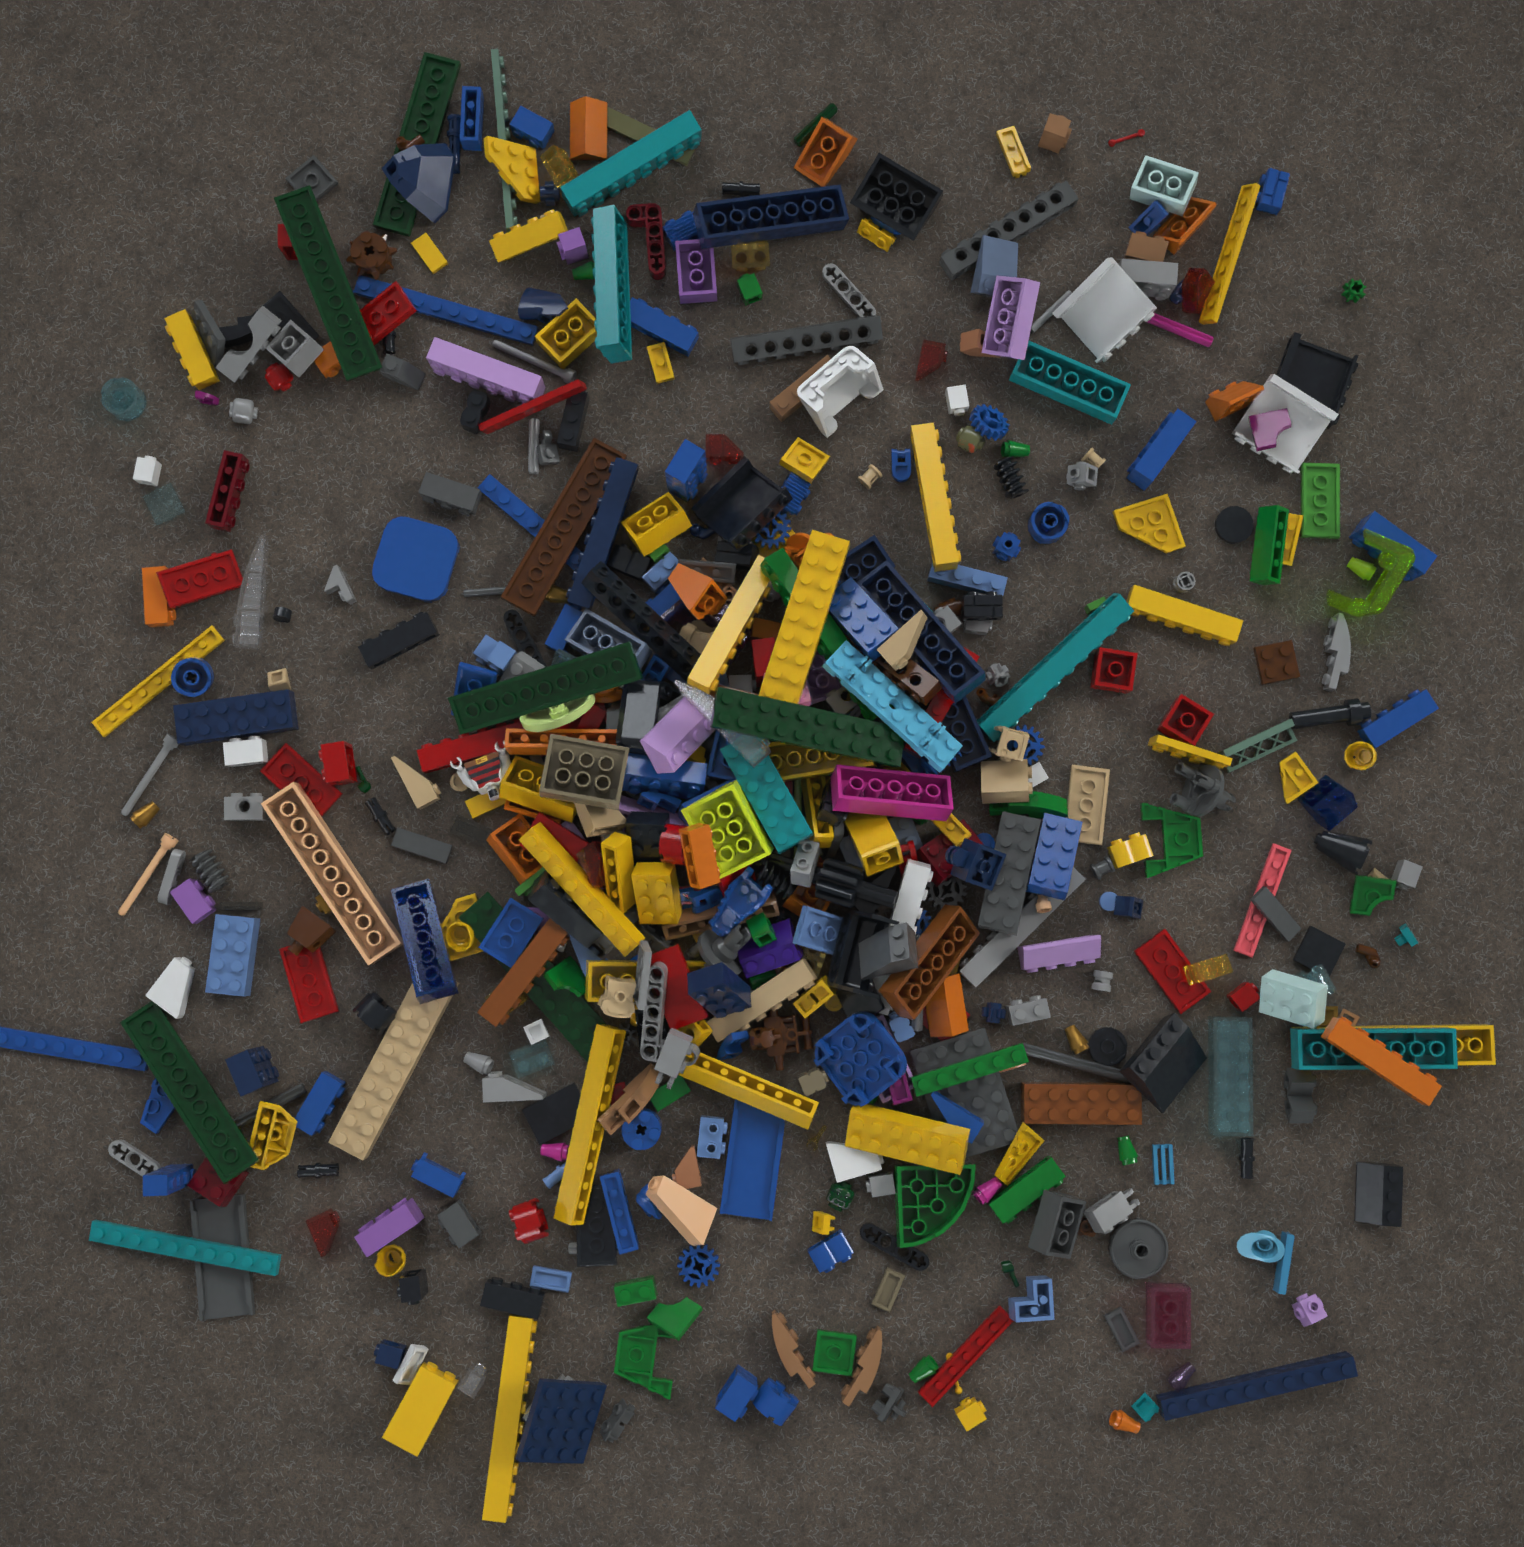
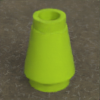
[1346,557,1377,581]

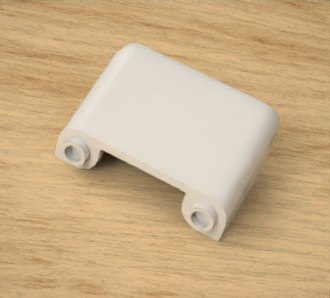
[797,346,884,438]

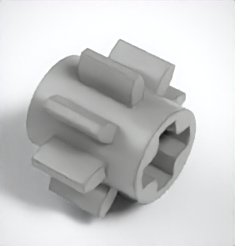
[985,663,1010,687]

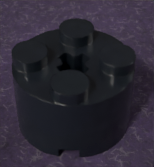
[352,992,397,1036]

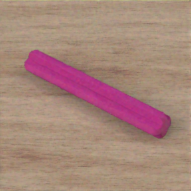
[1147,313,1214,347]

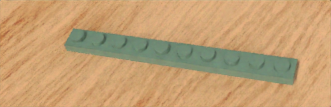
[491,49,518,232]

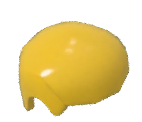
[1344,741,1377,770]
[445,921,475,953]
[374,1244,406,1277]

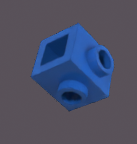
[992,532,1021,561]

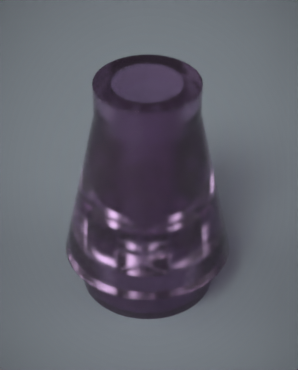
[1167,1362,1196,1391]

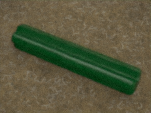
[794,103,838,147]

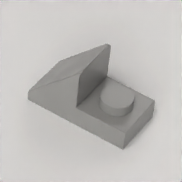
[324,565,357,605]

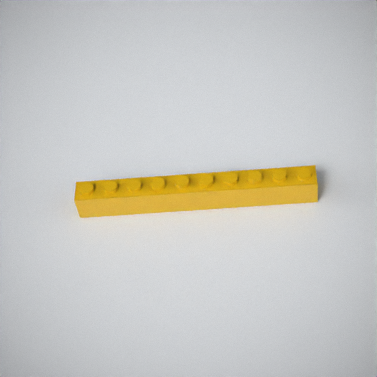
[553,1024,626,1225]
[482,1313,537,1523]

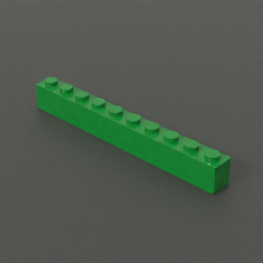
[760,548,894,721]

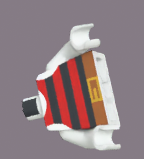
[450,740,511,801]

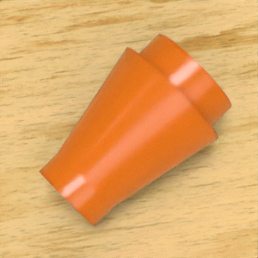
[1109,1410,1141,1434]

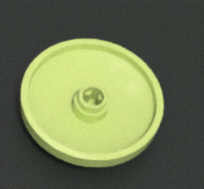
[520,694,595,732]

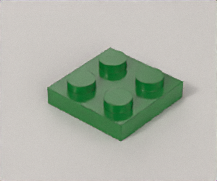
[812,1329,857,1376]

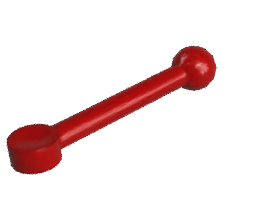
[1108,129,1145,147]

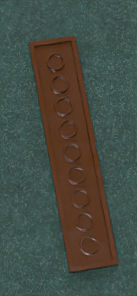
[501,438,627,617]

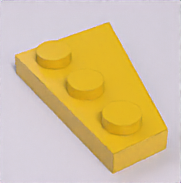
[994,1122,1045,1186]

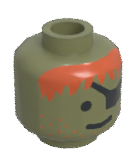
[956,425,985,453]

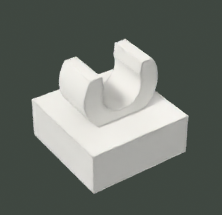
[523,1019,550,1045]

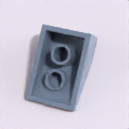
[970,235,1018,297]

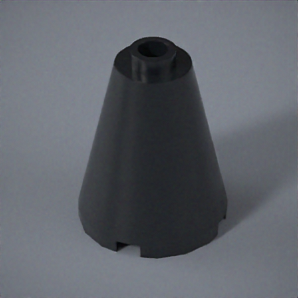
[1314,831,1373,875]

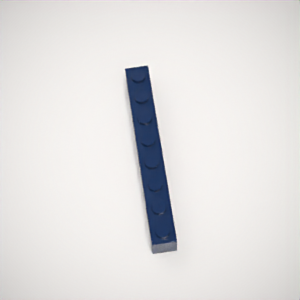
[566,457,639,611]

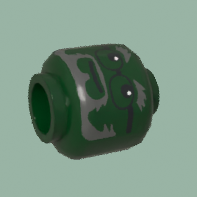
[826,1181,855,1212]

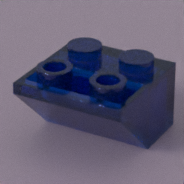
[1297,775,1358,831]

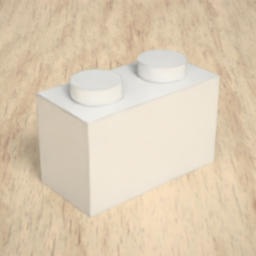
[223,736,268,767]

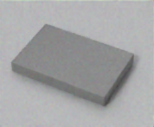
[633,940,652,1010]

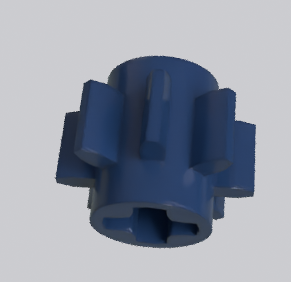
[540,181,560,206]
[982,1002,1006,1023]

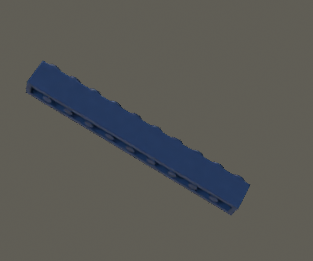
[1156,1351,1358,1421]

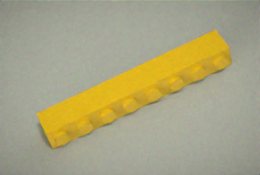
[910,423,961,572]
[687,555,772,696]
[519,822,645,957]
[678,1053,819,1130]

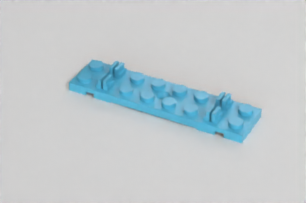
[822,640,963,773]

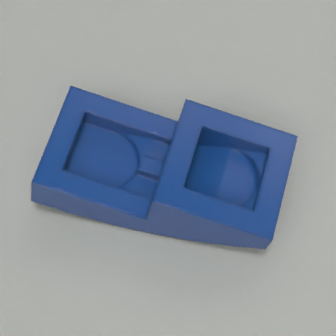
[636,792,682,814]
[716,1030,750,1060]

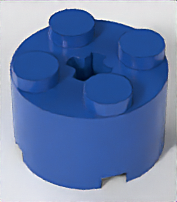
[1028,502,1069,544]
[171,657,214,697]
[621,1108,662,1150]
[752,1378,799,1426]

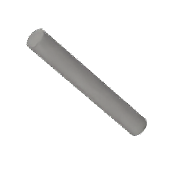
[1031,290,1072,333]

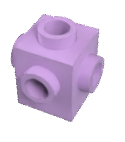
[1292,1293,1328,1327]

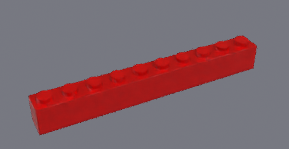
[417,702,607,774]

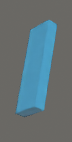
[1273,1231,1295,1295]

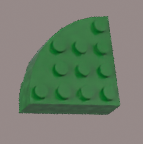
[894,1163,976,1248]

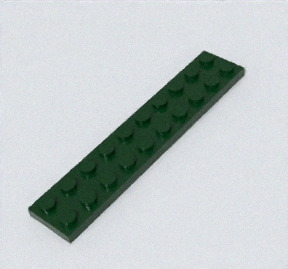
[373,52,461,237]
[274,185,382,382]
[448,641,643,734]
[710,687,904,768]
[458,892,607,1062]
[120,1001,260,1184]

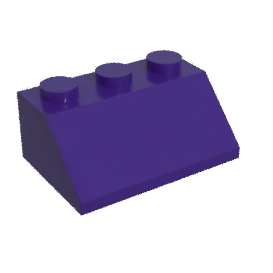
[738,918,804,978]

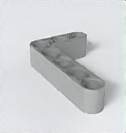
[640,961,700,1066]

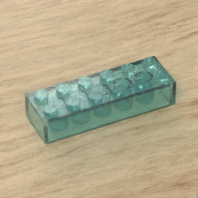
[1208,1016,1253,1137]

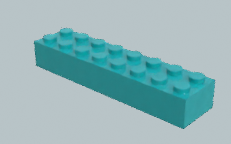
[560,110,702,217]
[591,205,632,364]
[1290,1027,1458,1070]

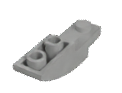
[1322,613,1351,692]

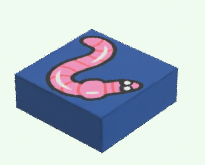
[679,887,694,909]

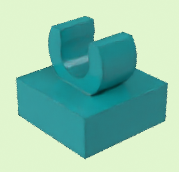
[1394,923,1418,947]
[1131,1393,1160,1422]

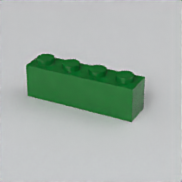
[1250,505,1289,585]
[988,1155,1066,1224]

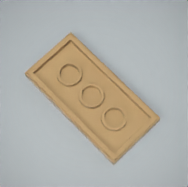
[1066,765,1110,845]

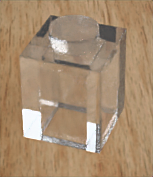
[457,1363,489,1399]

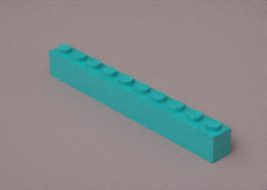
[977,593,1134,742]

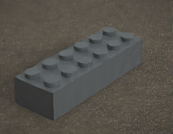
[978,812,1041,936]

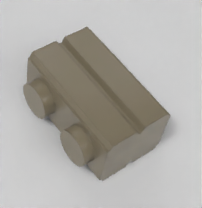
[798,1067,829,1096]

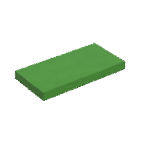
[1301,463,1340,539]

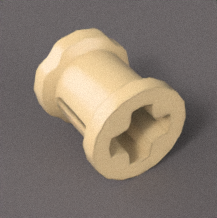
[1081,447,1106,469]
[858,464,883,490]

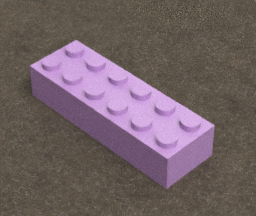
[426,337,546,405]

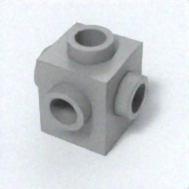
[1066,461,1098,490]

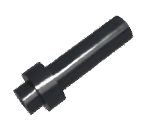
[1289,698,1371,729]

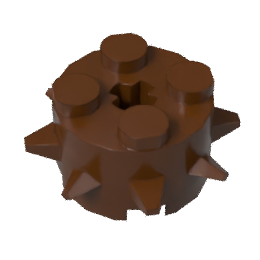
[346,230,398,280]

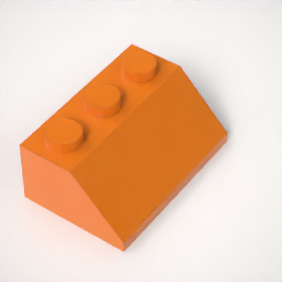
[486,814,542,885]

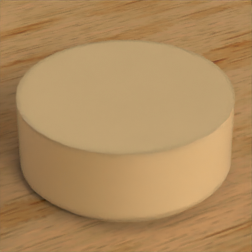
[450,773,468,792]

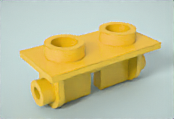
[857,218,896,252]

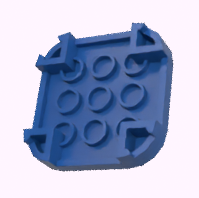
[372,517,460,603]
[814,1011,907,1107]

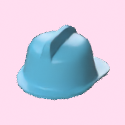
[1236,1230,1285,1263]

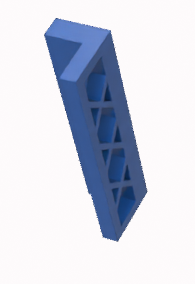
[600,1169,639,1255]

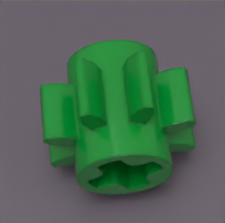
[1341,278,1366,303]

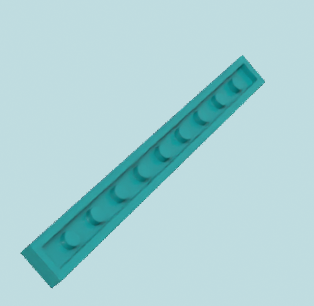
[89,1220,282,1276]

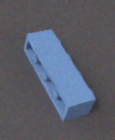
[927,562,1008,597]

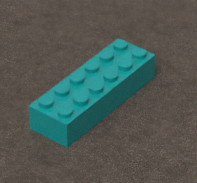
[1009,341,1131,425]
[720,735,814,854]

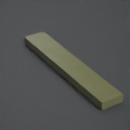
[607,107,695,166]

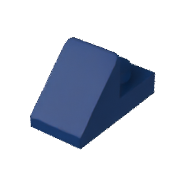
[1128,200,1169,236]

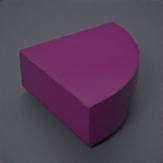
[194,390,219,406]

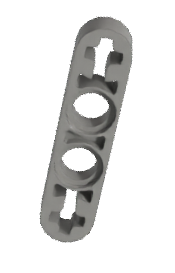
[822,263,876,318]

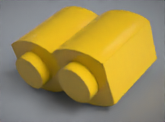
[1107,832,1154,869]

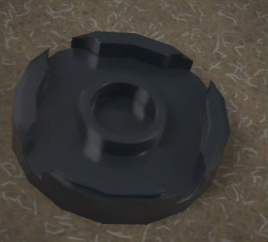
[1215,506,1254,544]
[1088,1027,1127,1066]

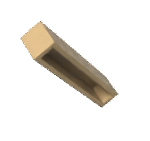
[707,959,818,1043]

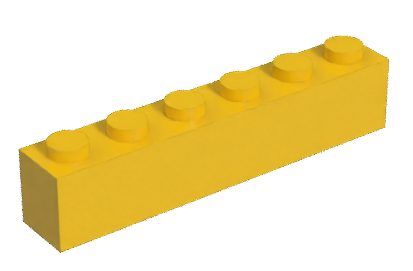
[1127,585,1244,646]

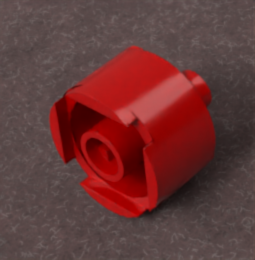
[659,823,687,866]
[509,1198,549,1244]

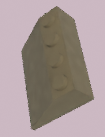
[539,734,630,811]

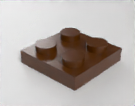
[1253,640,1300,685]

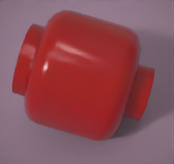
[265,362,294,392]

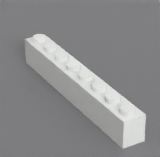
[873,859,933,1016]

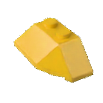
[250,1101,298,1170]

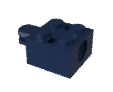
[945,838,1007,891]

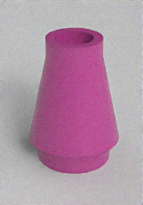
[540,1142,569,1162]
[973,1177,1003,1205]

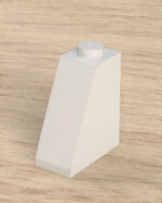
[145,957,195,1019]
[825,1141,884,1183]

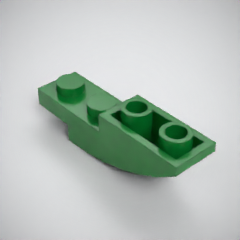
[989,791,1068,818]

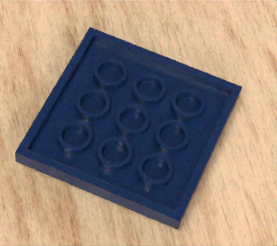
[515,1378,607,1464]

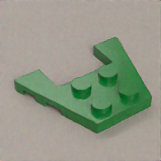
[1140,803,1203,878]
[614,1324,675,1400]

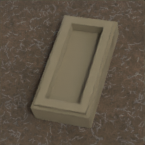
[871,1267,905,1313]

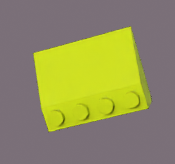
[681,779,774,879]

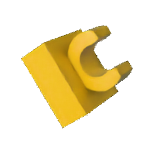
[812,1211,835,1235]

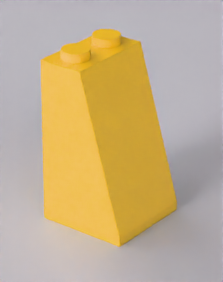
[843,812,904,877]
[382,1362,459,1457]

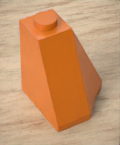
[668,563,728,620]

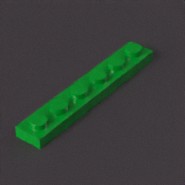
[910,1043,1029,1097]

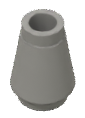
[463,1051,494,1075]

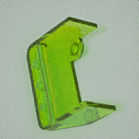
[1326,528,1415,617]

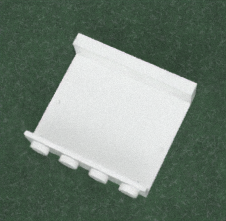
[1053,257,1157,363]
[1232,374,1339,474]

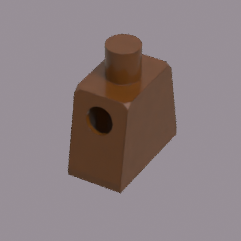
[287,906,336,956]

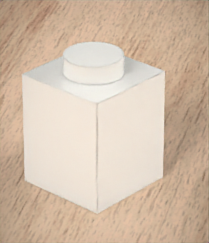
[945,384,969,416]
[133,456,162,486]

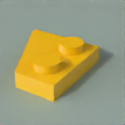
[1279,751,1319,804]

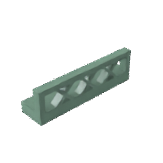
[1218,719,1297,773]

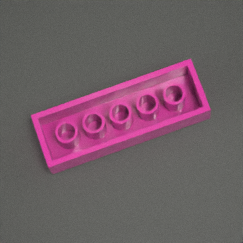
[830,765,954,821]

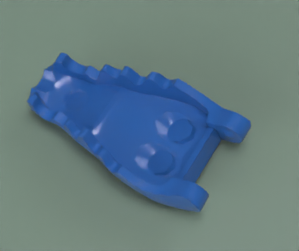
[708,866,773,937]

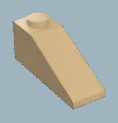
[877,610,927,671]
[391,756,441,810]

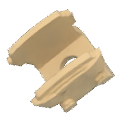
[680,619,716,654]
[989,725,1029,763]
[597,975,636,1018]

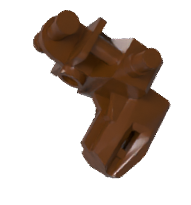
[749,1009,814,1071]

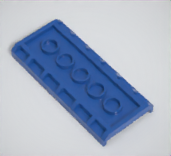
[719,1099,785,1221]

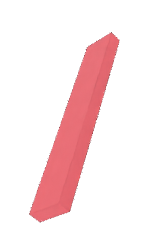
[1233,843,1292,958]

